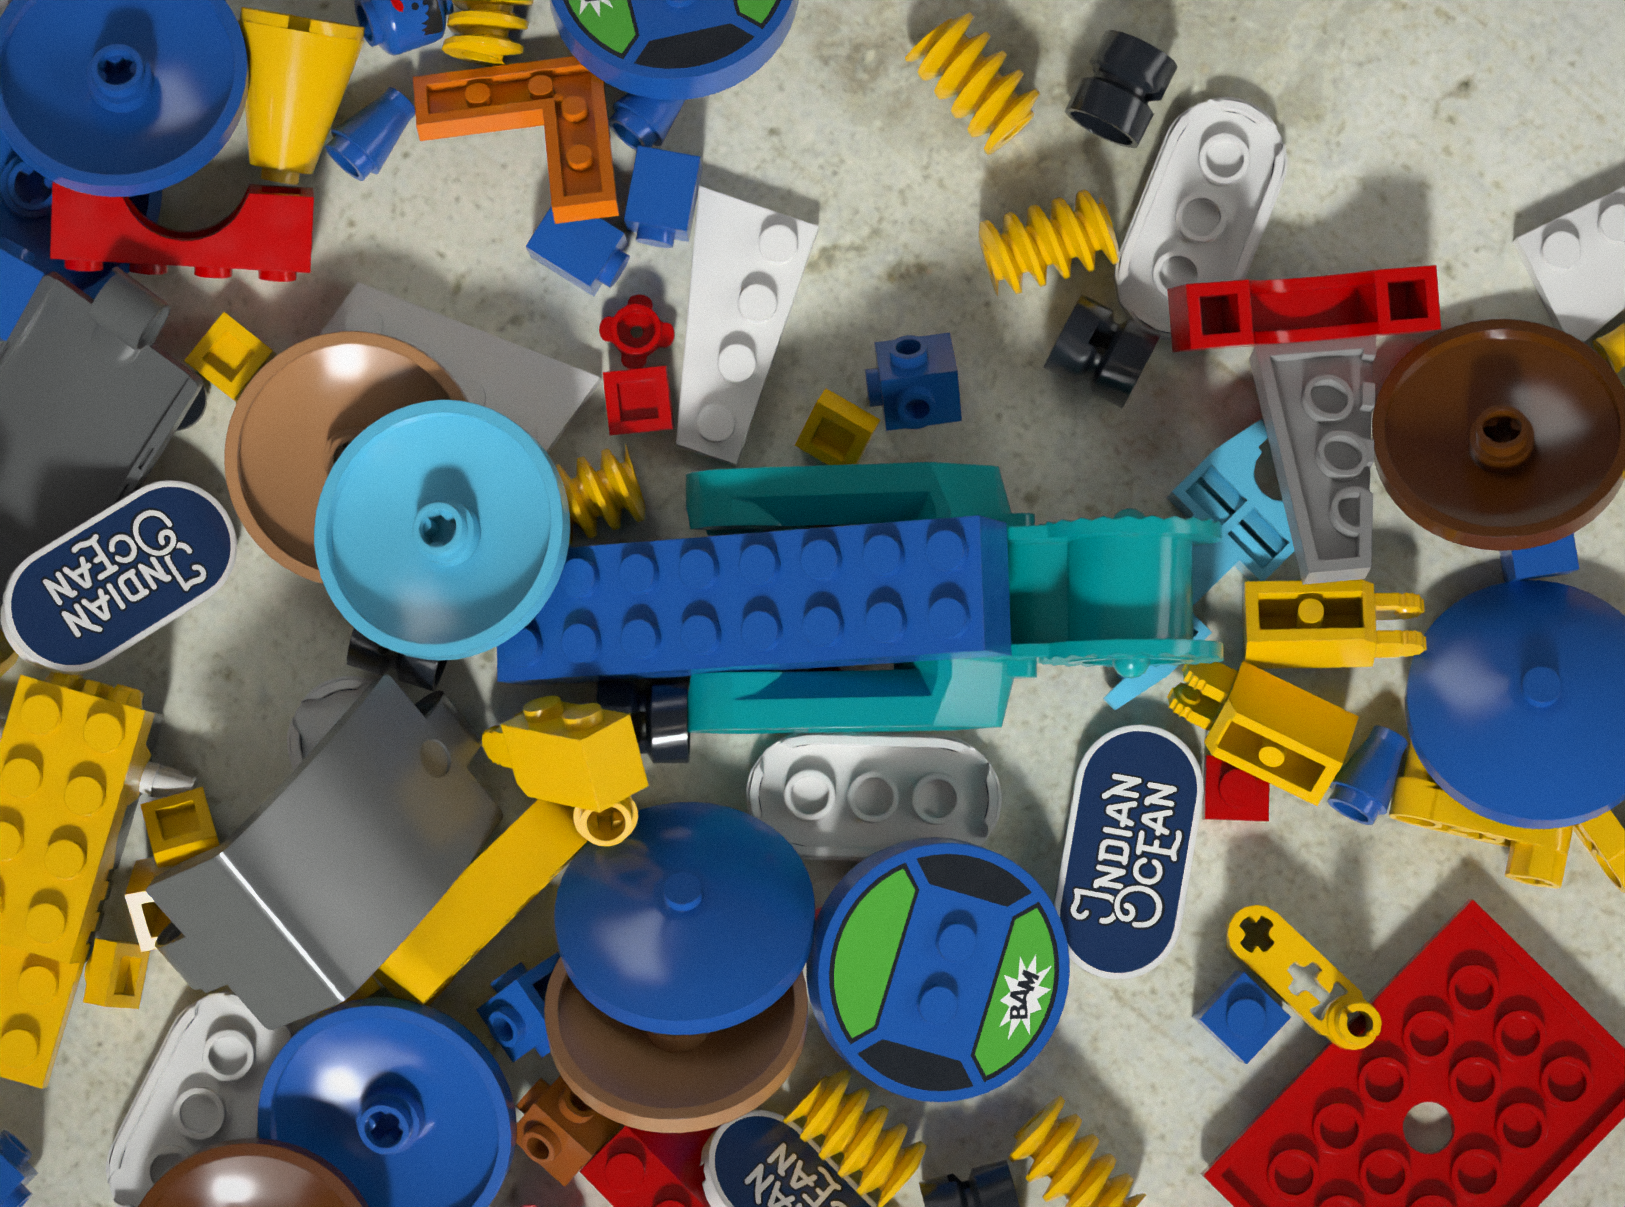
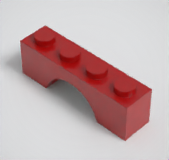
[50,182,314,282]
[1167,265,1441,353]

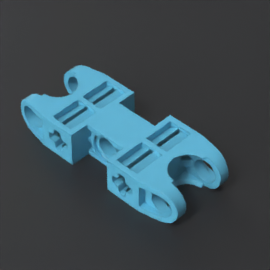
[1103,419,1295,710]

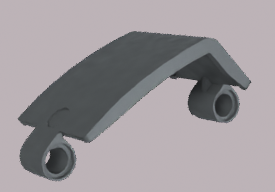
[0,267,203,627]
[146,674,503,1030]

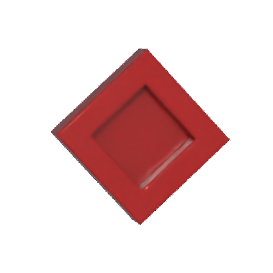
[602,365,675,436]
[1202,755,1270,822]

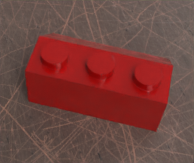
[579,1125,721,1207]

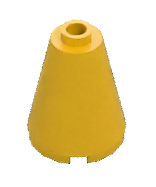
[238,7,365,185]

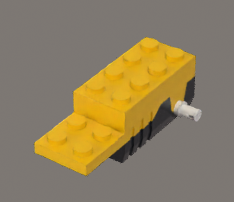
[0,671,198,1089]

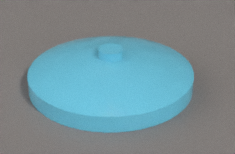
[314,400,570,661]

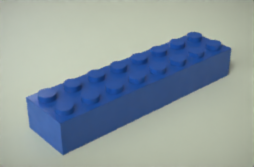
[497,515,1012,686]

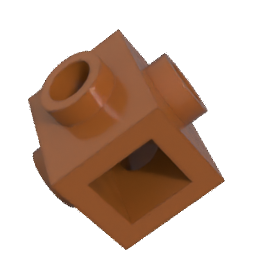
[515,1075,621,1187]

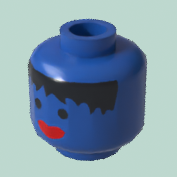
[354,0,454,56]

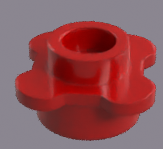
[599,294,675,369]

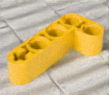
[373,799,588,1006]

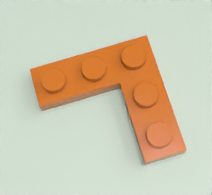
[413,56,619,224]

